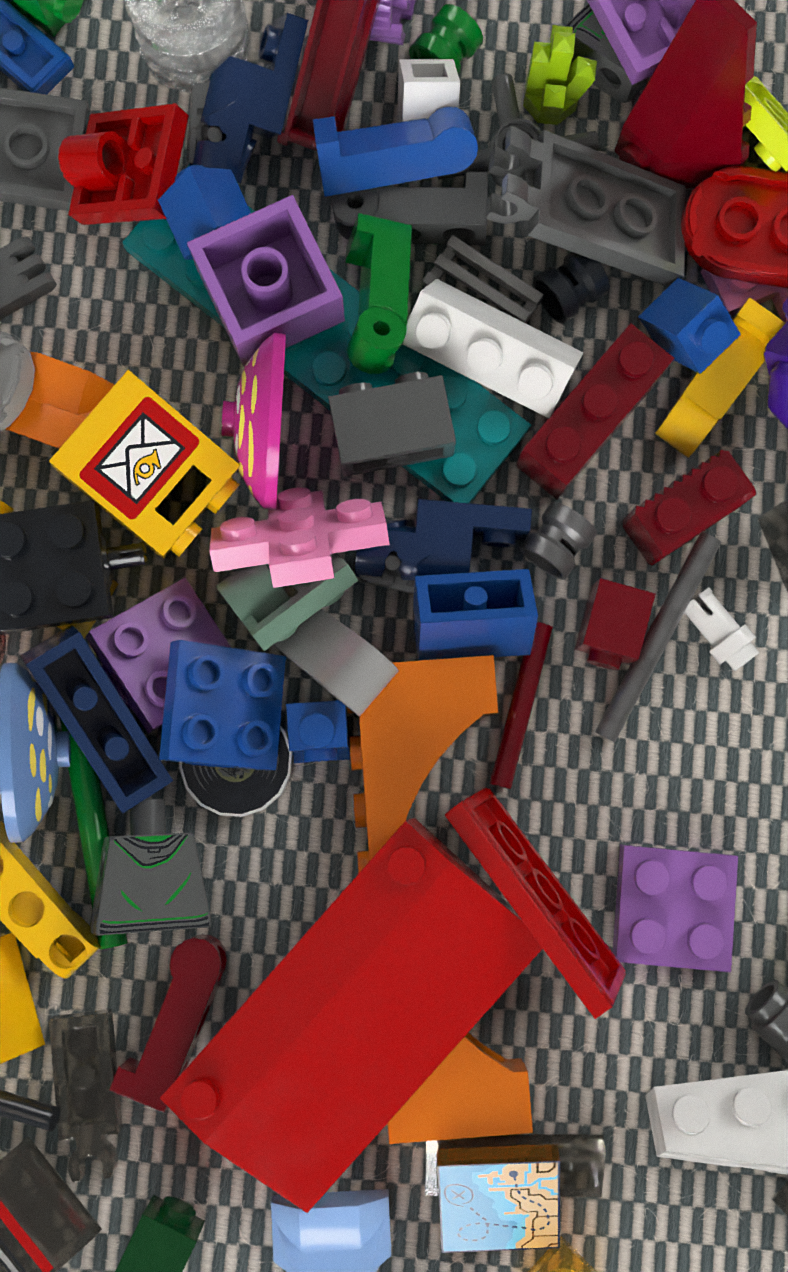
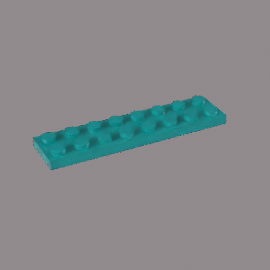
[122,165,532,503]

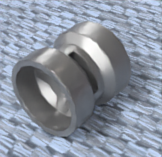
[520,502,597,580]

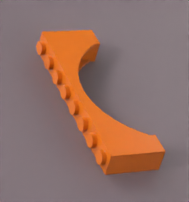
[347,655,533,1144]

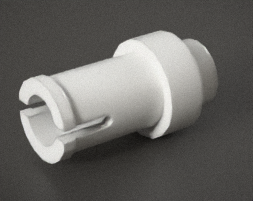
[684,587,760,671]

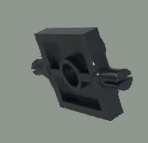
[0,500,148,635]

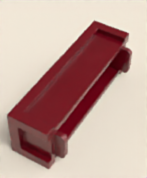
[276,0,380,158]

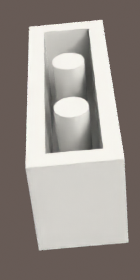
[403,279,583,418]

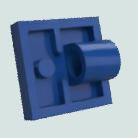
[159,640,286,771]

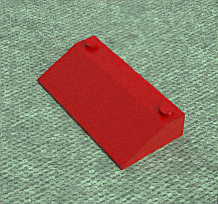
[160,818,543,1213]

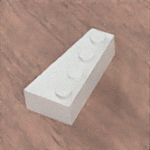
[645,1070,788,1175]

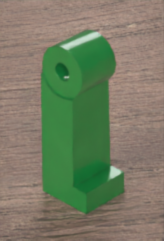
[345,213,412,374]

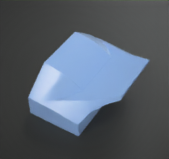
[271,1189,391,1272]

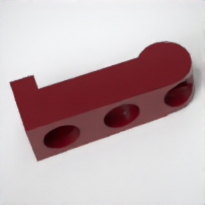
[109,934,227,1113]

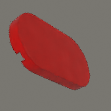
[681,166,788,288]

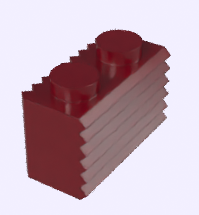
[622,450,757,566]

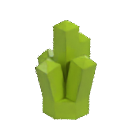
[523,25,597,125]

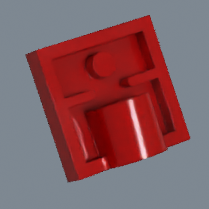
[58,103,189,225]

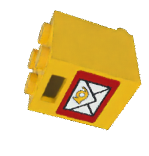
[49,370,240,559]

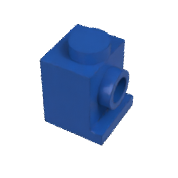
[286,700,350,763]

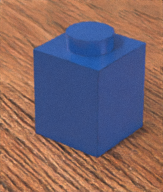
[158,165,251,260]
[638,278,741,374]

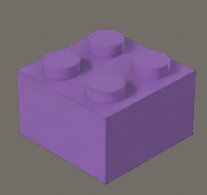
[187,195,345,367]

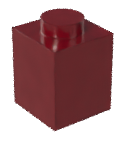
[574,578,656,670]

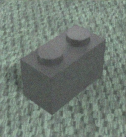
[328,372,456,477]

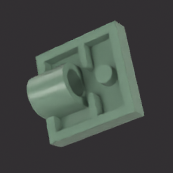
[216,553,359,651]

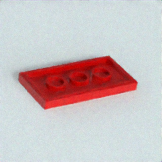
[444,787,626,1019]

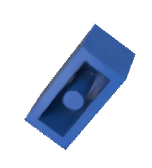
[412,569,538,661]

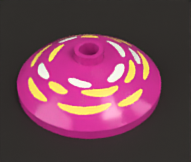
[221,333,286,510]

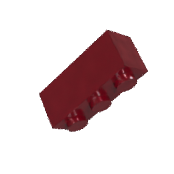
[516,323,675,500]

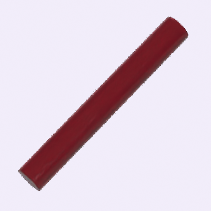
[489,622,553,790]

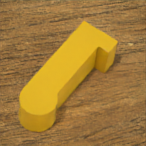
[655,297,785,458]
[0,821,100,979]

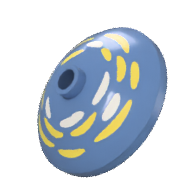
[0,663,71,843]

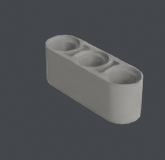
[273,609,399,717]

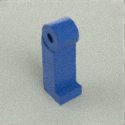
[313,107,478,197]

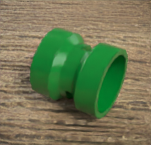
[409,4,483,74]

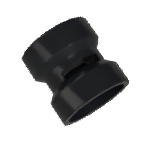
[533,252,610,324]

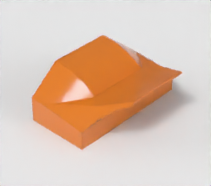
[6,352,115,449]

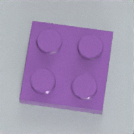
[613,844,738,972]

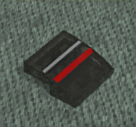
[0,1136,102,1272]

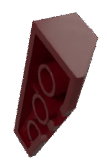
[614,0,757,188]

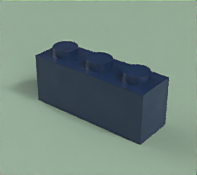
[20,625,173,814]

